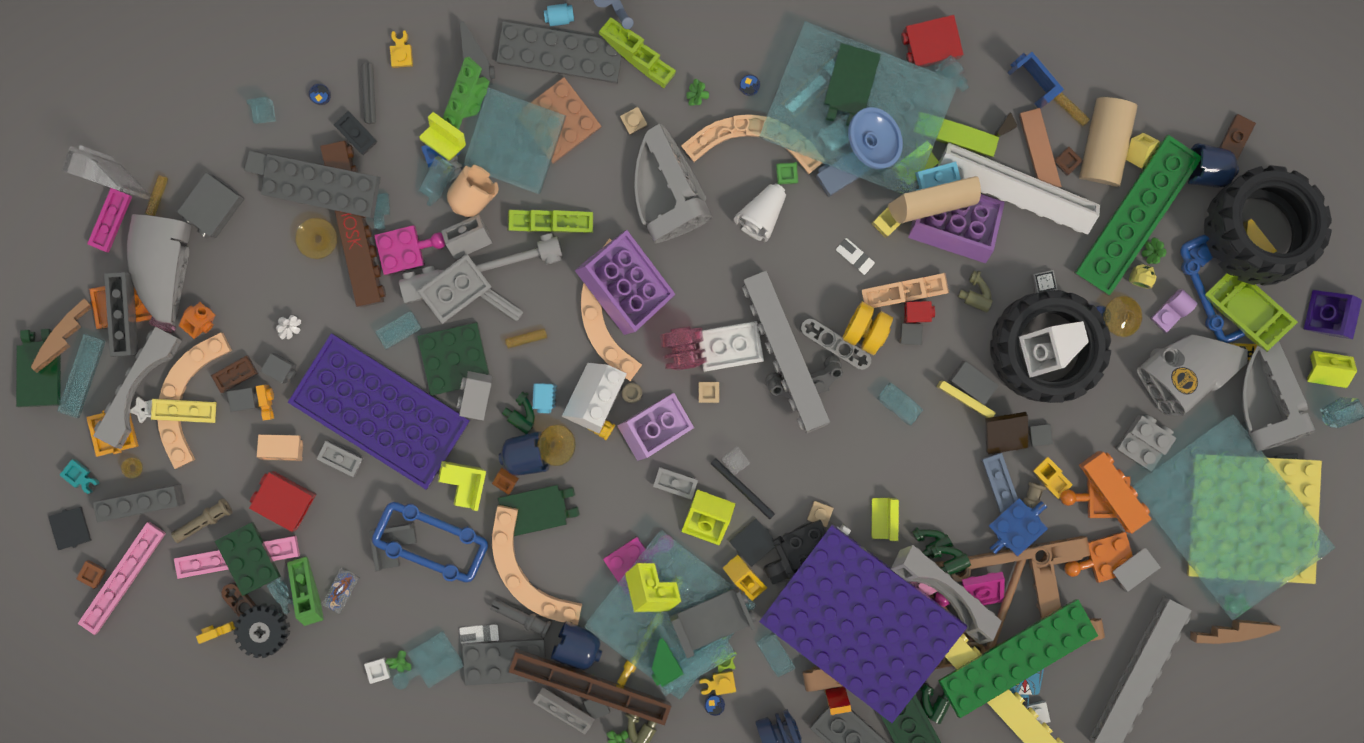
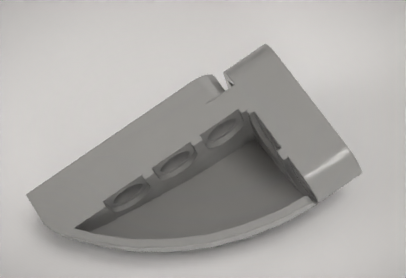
[634,124,713,243]
[127,214,192,326]
[1242,341,1315,452]

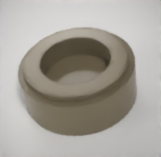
[622,383,642,403]

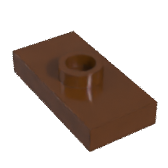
[1219,114,1256,160]
[211,355,258,393]

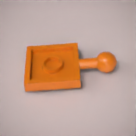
[1060,476,1130,518]
[1064,531,1133,583]

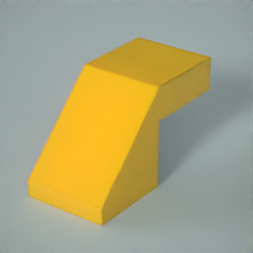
[1033,457,1073,499]

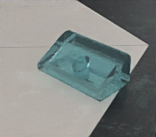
[756,632,796,677]

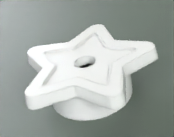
[130,397,152,423]

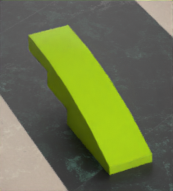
[599,17,676,88]
[913,112,999,157]
[507,210,593,233]

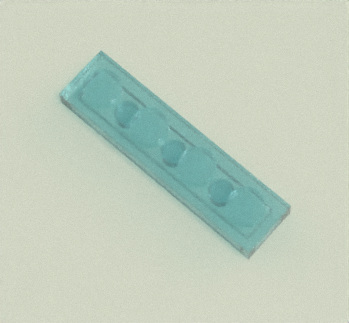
[57,334,106,418]
[659,637,736,696]

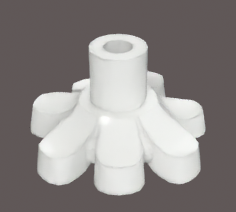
[276,315,301,339]

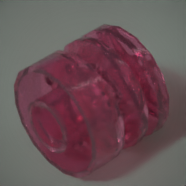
[660,327,707,370]

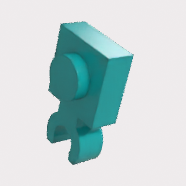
[60,459,99,494]

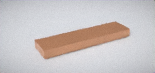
[1019,108,1062,188]

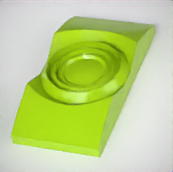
[1205,273,1298,352]

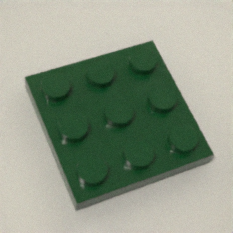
[417,323,490,396]

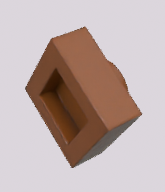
[492,468,519,495]
[76,560,106,589]

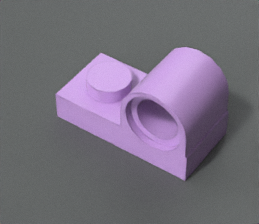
[1150,289,1198,333]

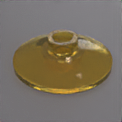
[296,218,337,259]
[1104,296,1142,337]
[538,425,576,466]

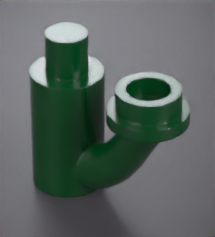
[502,391,535,434]
[912,527,954,559]
[930,543,971,575]
[920,684,950,724]

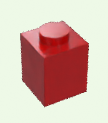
[904,301,935,323]

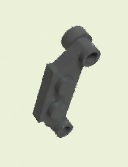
[765,356,843,399]

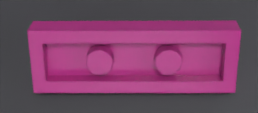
[87,188,132,253]

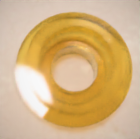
[121,458,143,478]

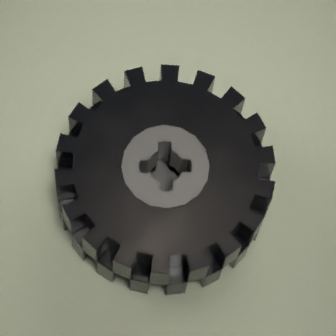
[234,603,290,658]

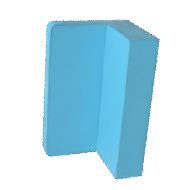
[915,162,961,191]

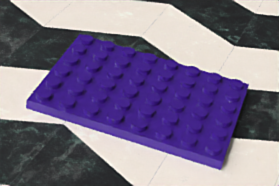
[759,524,968,723]

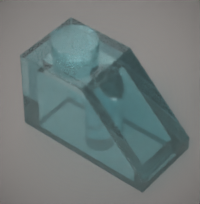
[1320,397,1364,428]

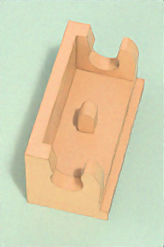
[257,435,303,461]

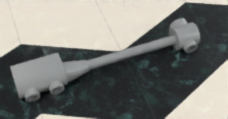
[399,233,563,304]

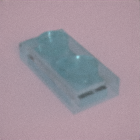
[376,311,422,349]

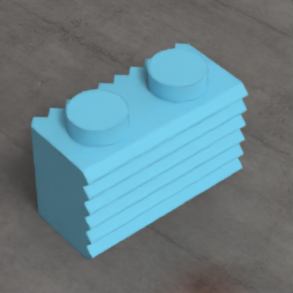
[532,383,557,413]

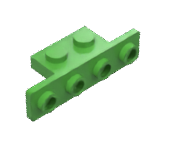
[443,57,490,130]

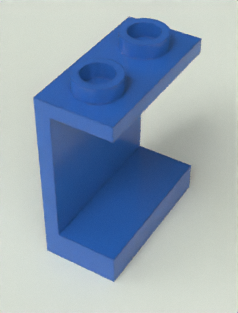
[1008,52,1064,109]

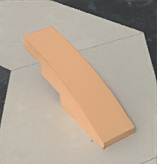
[862,273,949,308]

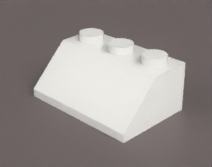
[562,363,627,434]

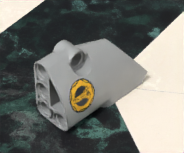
[1137,335,1248,416]

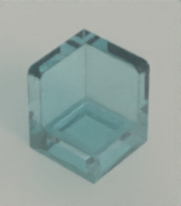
[246,97,276,124]

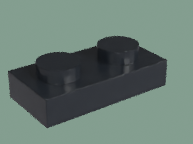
[334,111,378,155]

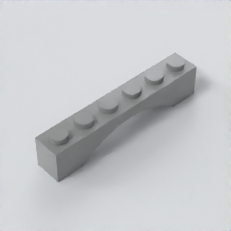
[93,327,182,449]
[891,545,1002,644]

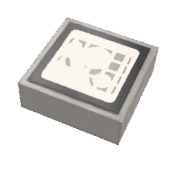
[1032,270,1058,293]

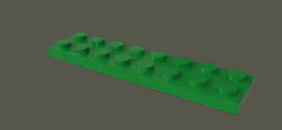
[1075,135,1202,296]
[938,599,1098,718]

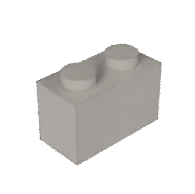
[441,214,492,260]
[457,371,492,421]

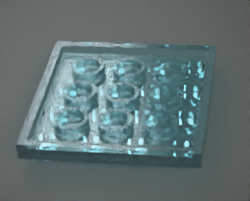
[463,88,566,194]

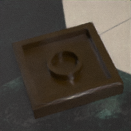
[985,412,1028,455]

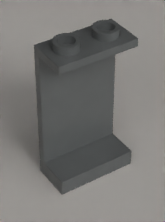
[669,587,756,658]

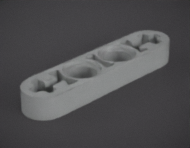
[801,319,871,370]

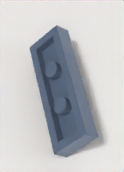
[981,453,1018,515]

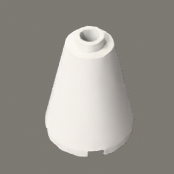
[734,184,786,242]

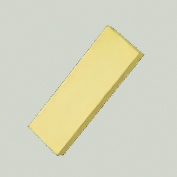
[936,381,996,418]
[151,399,217,423]

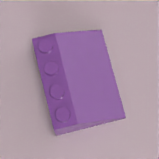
[908,194,1005,263]
[575,230,676,335]

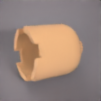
[447,165,499,217]

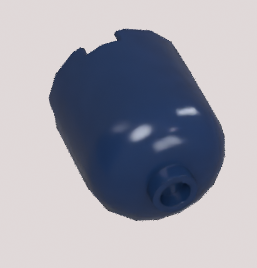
[1188,143,1239,188]
[499,431,550,476]
[551,621,602,670]

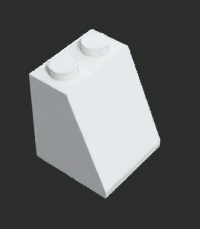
[1019,321,1089,377]

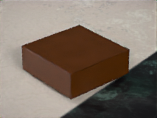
[1054,146,1083,176]

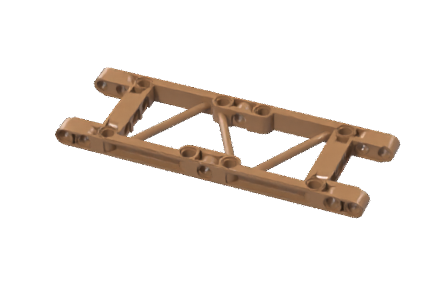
[802,536,1105,692]

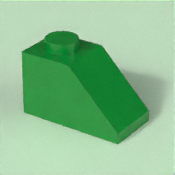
[651,638,685,688]

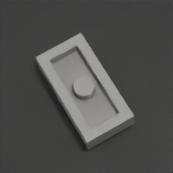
[317,441,364,477]
[653,467,698,500]

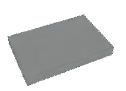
[417,254,491,324]

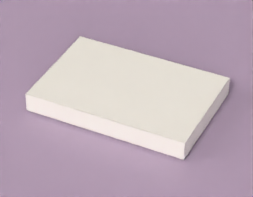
[697,321,764,372]

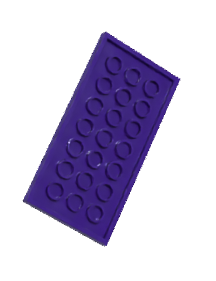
[288,333,471,490]

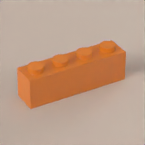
[1079,451,1152,534]

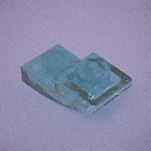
[877,383,923,425]

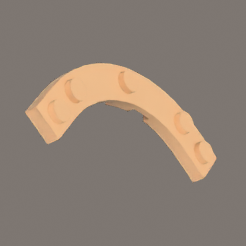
[681,115,825,175]
[581,238,642,381]
[157,333,232,469]
[492,505,582,625]

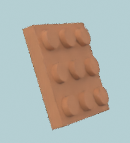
[516,77,602,164]

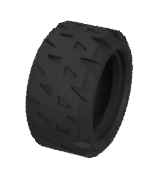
[1204,165,1332,286]
[990,290,1111,403]

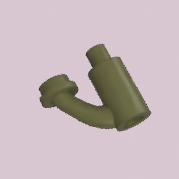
[958,271,993,313]
[625,713,657,743]

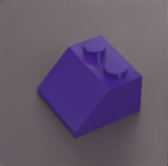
[1304,290,1362,339]

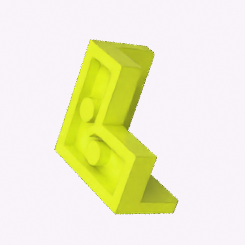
[438,461,486,511]
[625,563,681,612]

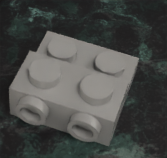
[1116,414,1177,472]

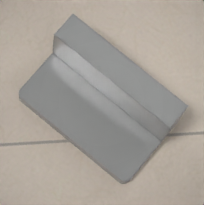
[1113,548,1161,592]

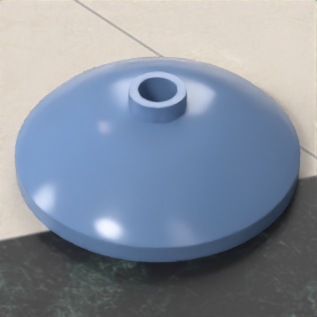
[848,107,903,169]

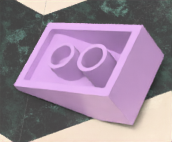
[617,393,694,461]

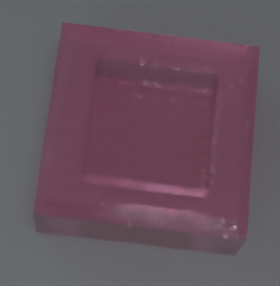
[149,317,176,334]

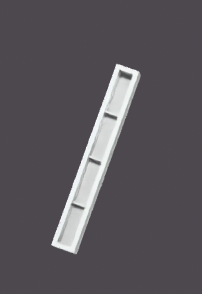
[938,142,1100,234]

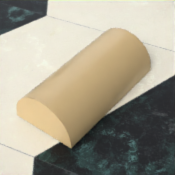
[1079,97,1138,187]
[888,176,981,223]

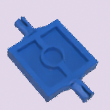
[989,498,1048,557]

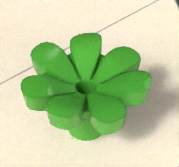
[686,79,709,106]
[1142,237,1167,264]
[385,651,412,672]
[606,730,629,743]

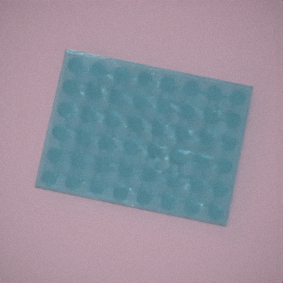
[759,21,959,194]
[1132,415,1335,620]

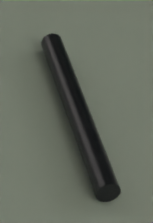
[711,458,775,519]

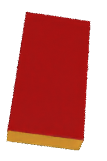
[825,686,851,715]

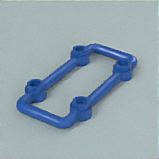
[1180,234,1246,343]
[372,502,488,582]

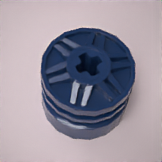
[755,709,802,743]

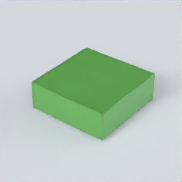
[776,162,798,185]

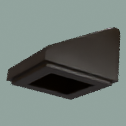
[994,112,1018,137]

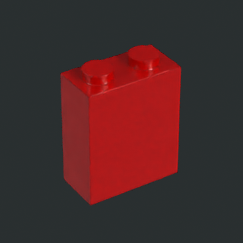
[901,15,964,70]
[249,471,317,532]

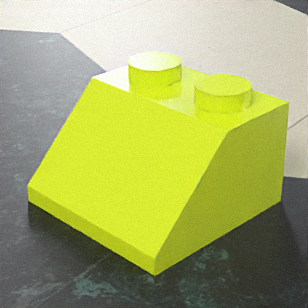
[681,490,736,545]

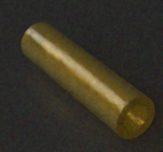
[1054,92,1090,126]
[145,175,168,216]
[505,328,547,349]

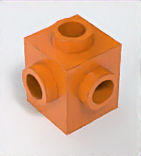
[179,302,215,339]

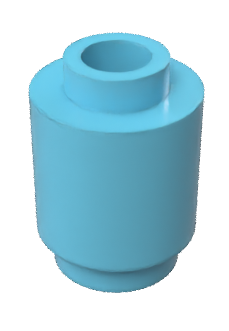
[544,3,574,27]

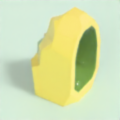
[1129,264,1157,289]

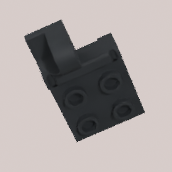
[764,519,826,585]

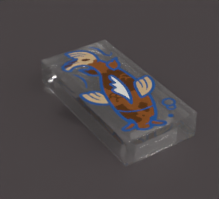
[321,568,360,614]

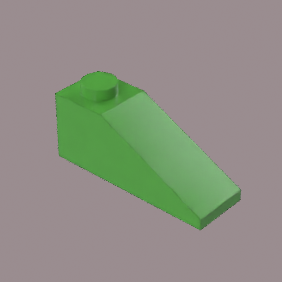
[287,557,324,626]

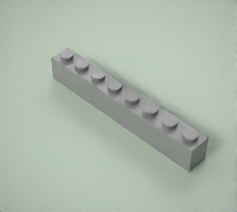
[741,271,830,434]
[1089,596,1192,743]

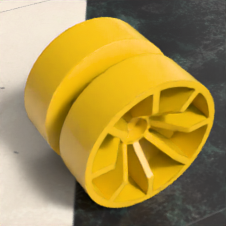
[842,301,893,356]

